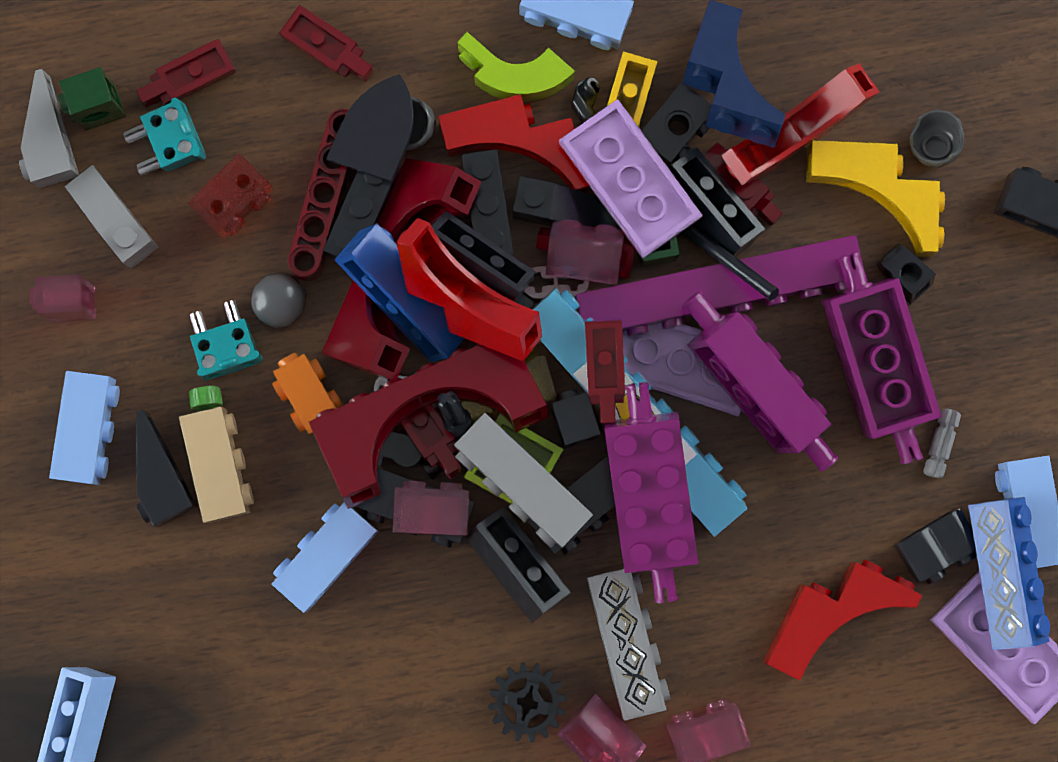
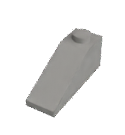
[19,69,79,189]
[65,165,159,269]

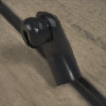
[571,77,600,124]

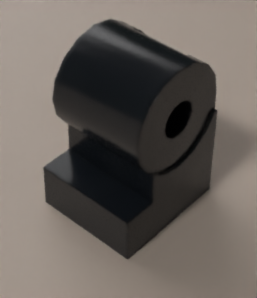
[876,244,936,305]
[377,432,422,468]

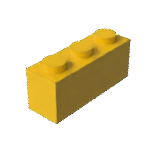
[607,51,657,126]

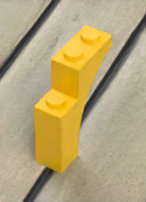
[806,140,945,257]

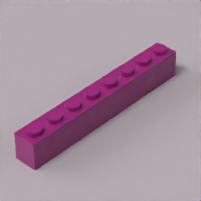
[575,235,863,336]

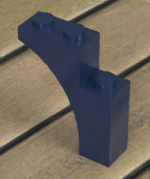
[682,0,786,148]

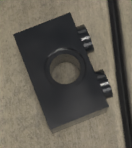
[641,82,712,169]
[550,389,600,449]

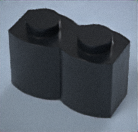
[894,508,977,585]

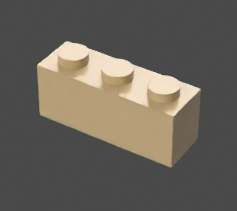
[179,407,254,523]

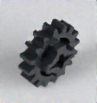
[488,662,567,743]

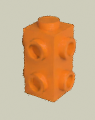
[272,353,344,436]

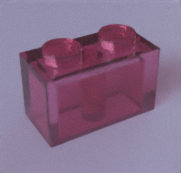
[545,220,624,285]
[30,274,96,322]
[393,481,470,536]
[557,694,646,762]
[665,698,751,762]

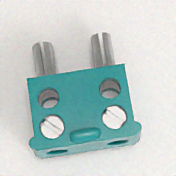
[123,98,206,176]
[190,300,263,381]

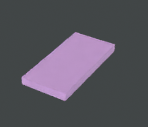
[559,99,703,259]
[622,323,741,417]
[930,571,1058,724]

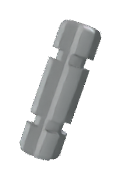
[923,409,961,478]

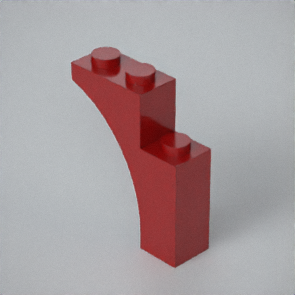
[722,63,880,185]
[438,94,590,193]
[397,218,542,361]
[763,559,923,681]

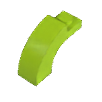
[458,32,575,102]

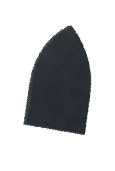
[326,74,414,182]

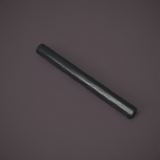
[680,225,779,301]

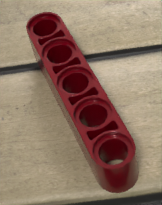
[288,108,352,282]

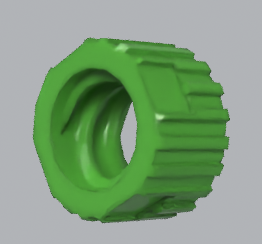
[189,386,223,411]

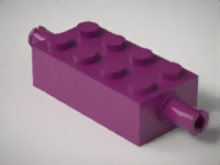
[821,252,942,464]
[682,291,838,472]
[605,382,698,603]

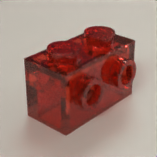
[188,153,273,239]

